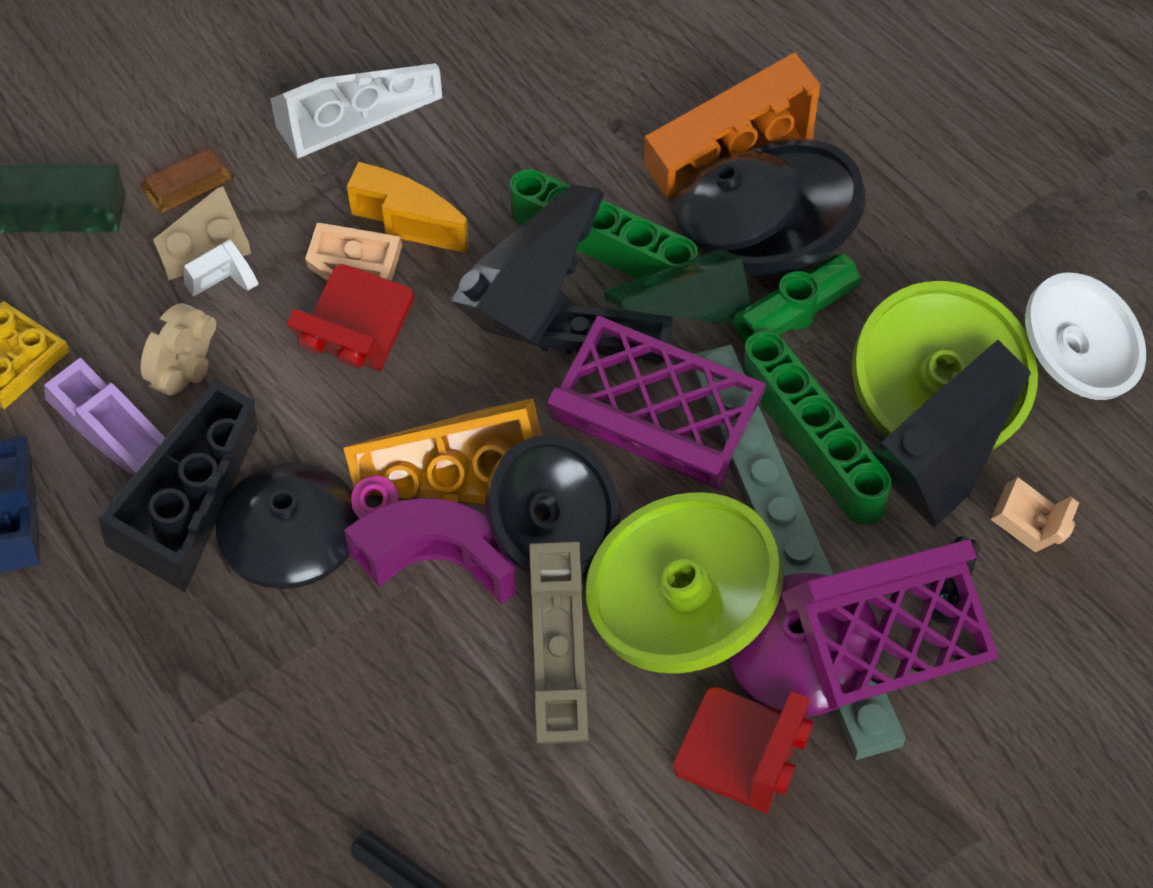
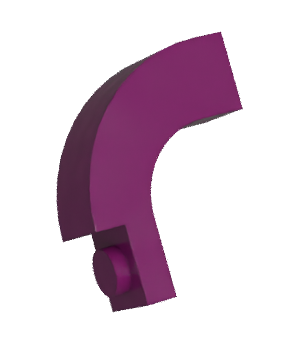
[344,498,516,605]

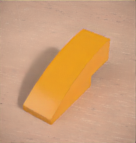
[347,162,469,253]

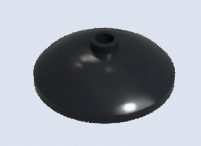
[673,151,801,251]
[485,435,620,575]
[216,463,360,589]

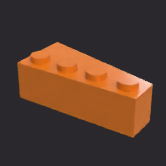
[644,52,820,198]

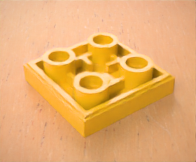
[0,301,70,409]

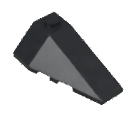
[450,184,604,345]
[873,340,1031,527]

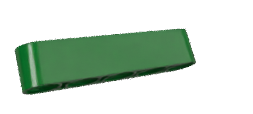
[510,169,698,294]
[743,331,891,525]

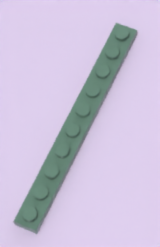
[690,345,906,760]

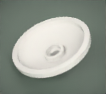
[1025,273,1146,400]

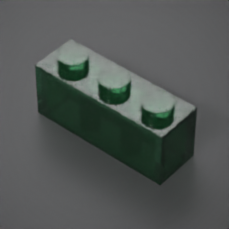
[0,165,126,233]

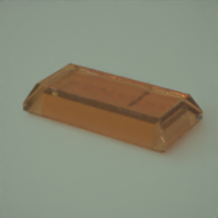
[140,148,234,213]

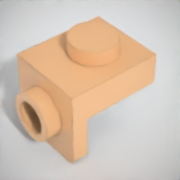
[991,477,1079,553]

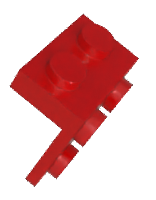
[286,264,415,372]
[673,687,815,814]

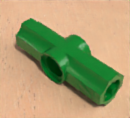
[733,253,861,344]

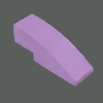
[44,357,165,476]

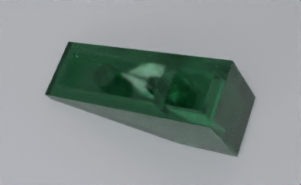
[603,249,751,323]

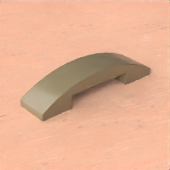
[530,542,589,744]

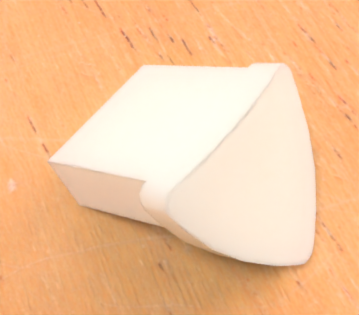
[183,239,259,297]

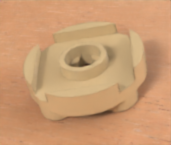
[141,303,216,395]

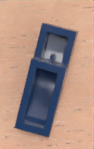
[0,436,40,573]

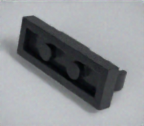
[532,304,673,365]

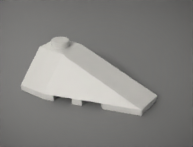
[270,63,442,159]

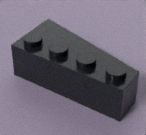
[98,379,257,592]

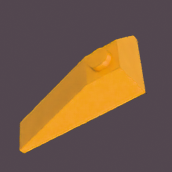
[343,398,542,505]

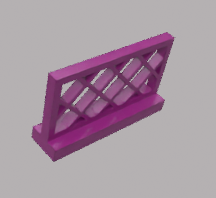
[547,315,766,491]
[781,539,999,710]

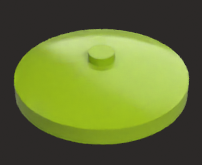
[852,281,1038,451]
[586,492,784,674]

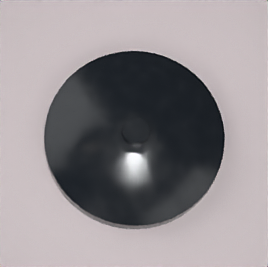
[703,139,866,276]

